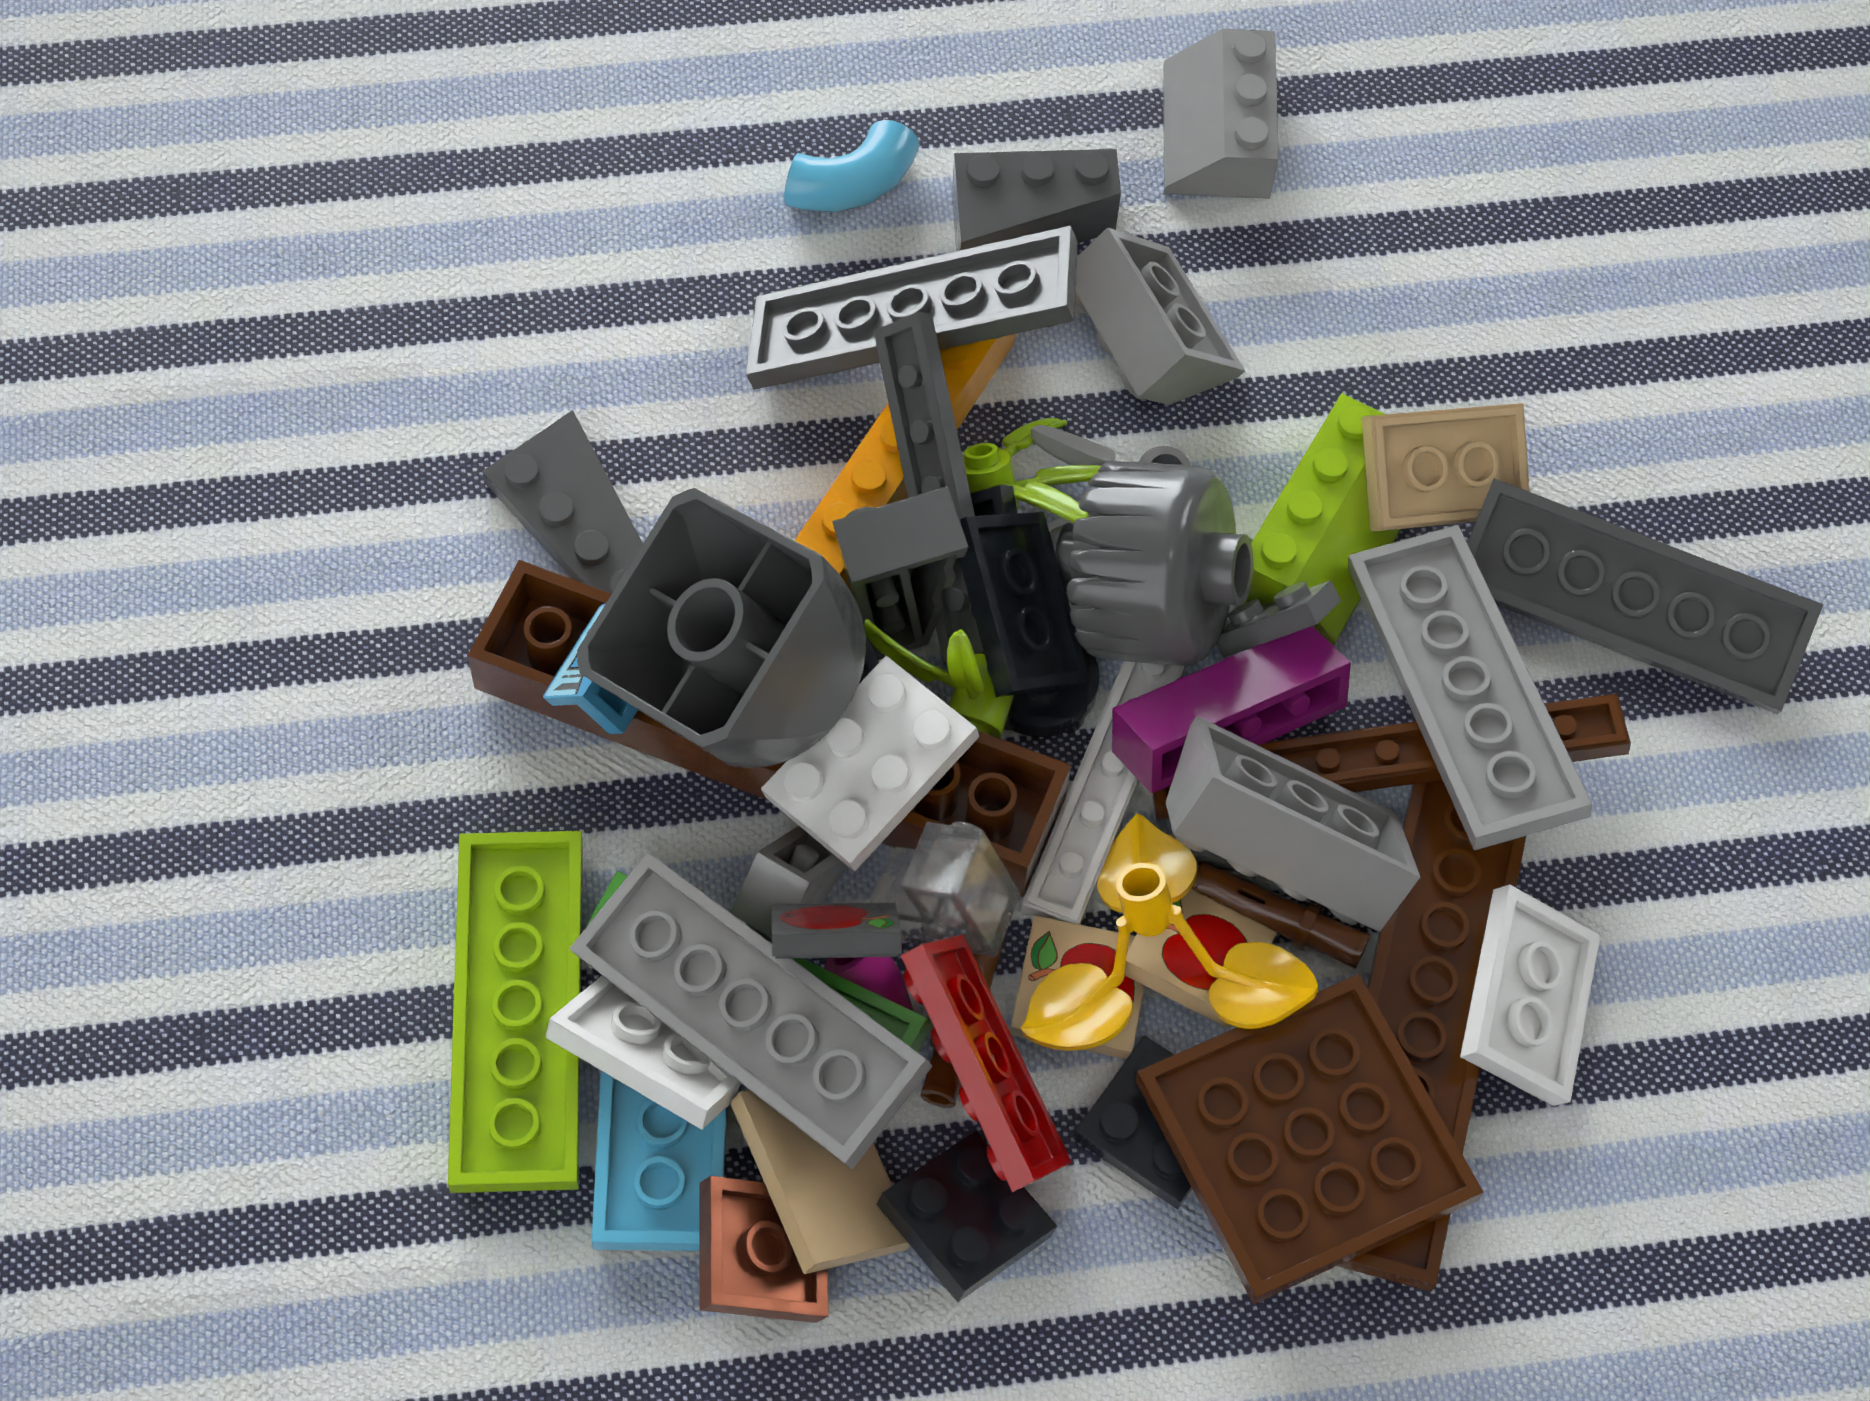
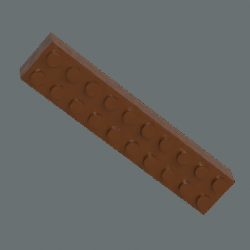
[467,560,1071,897]

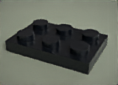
[957,512,1090,697]

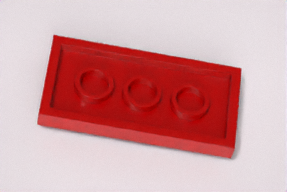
[900,934,1072,1192]

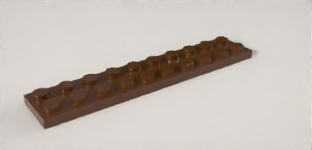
[1338,780,1527,1292]

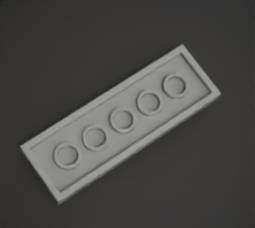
[1348,525,1592,850]
[569,851,932,1170]

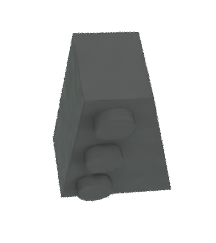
[952,149,1121,251]
[832,486,968,660]

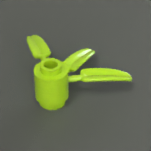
[962,418,1101,523]
[864,619,1014,738]

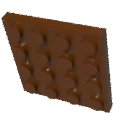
[1135,974,1484,1305]

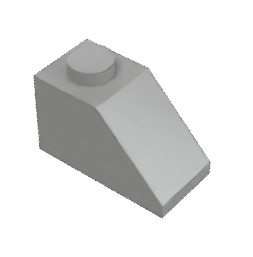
[730,826,848,941]

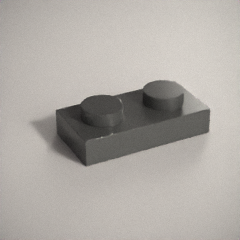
[1216,580,1341,658]

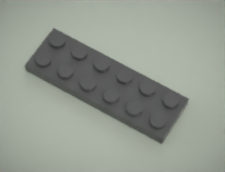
[745,226,1078,390]
[1467,478,1824,715]

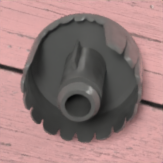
[1050,461,1253,666]

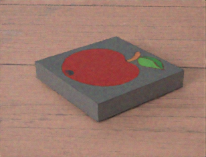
[771,902,902,959]

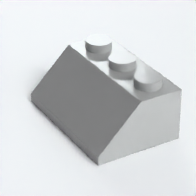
[1163,29,1279,199]
[1075,228,1245,405]

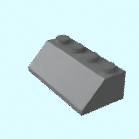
[1166,716,1420,932]

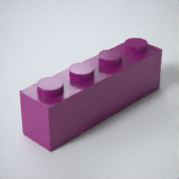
[1112,626,1351,794]

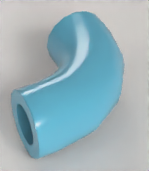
[784,120,920,212]

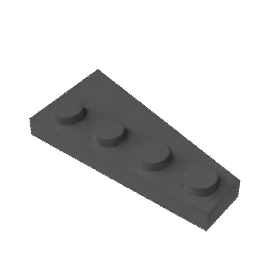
[482,410,643,594]

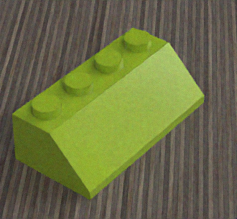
[1244,393,1401,646]

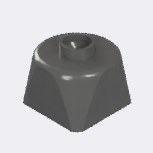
[577,488,866,768]

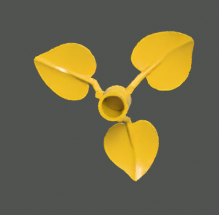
[1021,813,1319,1051]

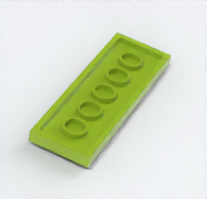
[448,831,583,1193]

